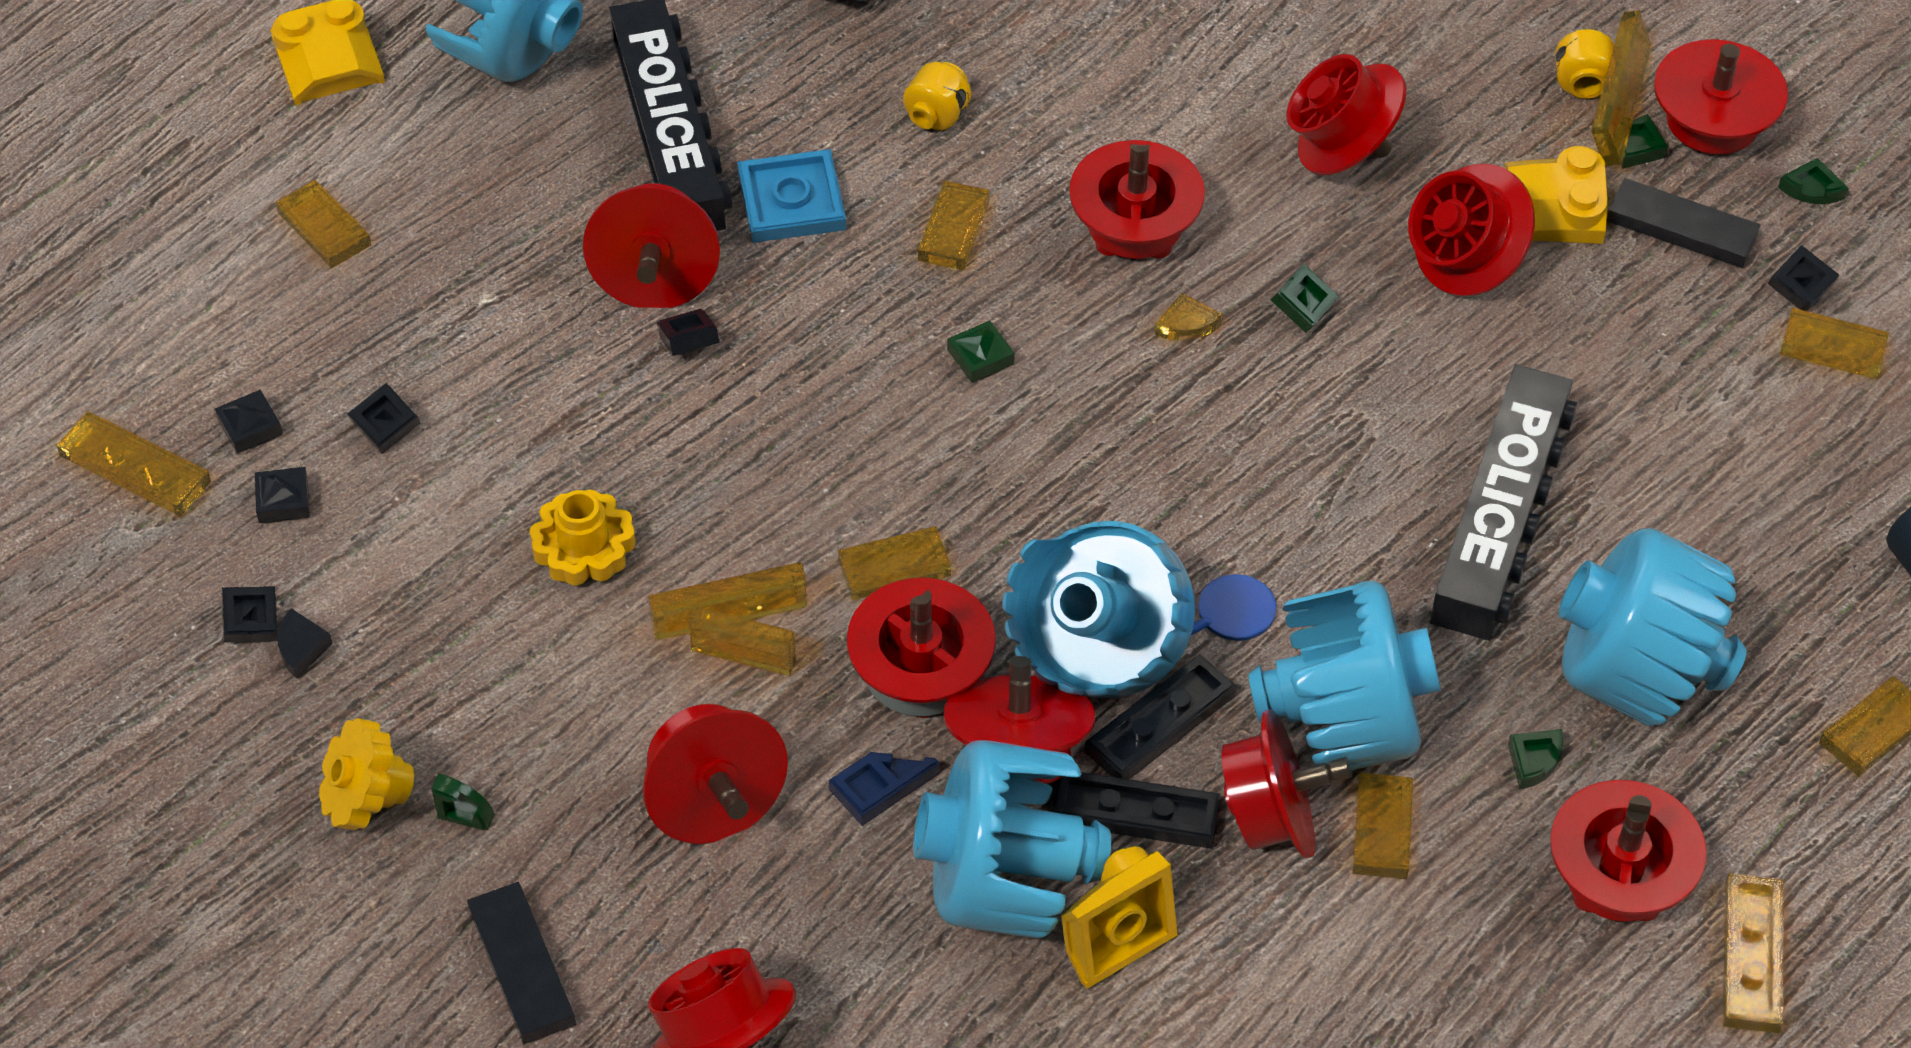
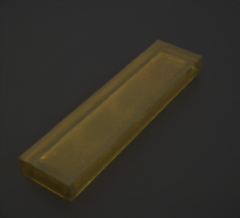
[1591,10,1652,166]

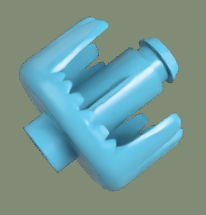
[426,0,583,82]
[1002,521,1195,698]
[1559,528,1747,726]
[1249,580,1441,770]
[913,740,1111,939]

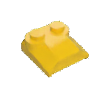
[270,0,385,106]
[1504,146,1607,244]
[1061,846,1178,989]

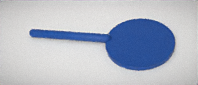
[1191,574,1276,641]

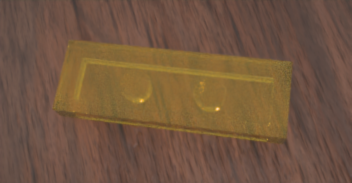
[56,411,211,516]
[648,562,807,640]
[1723,873,1784,1034]

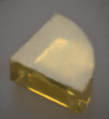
[1155,293,1223,340]

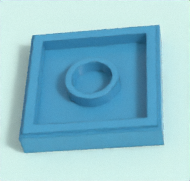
[737,149,846,243]

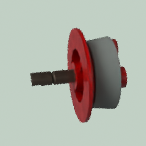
[847,578,995,718]

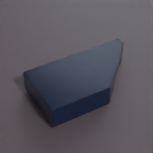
[829,752,940,826]

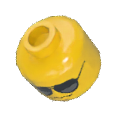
[1555,29,1617,99]
[903,62,972,131]

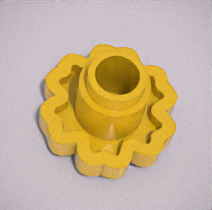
[529,490,636,586]
[319,718,414,831]

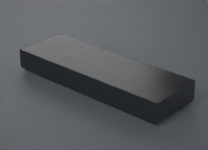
[1606,178,1761,268]
[1085,654,1237,779]
[1052,772,1220,849]
[467,881,576,1044]

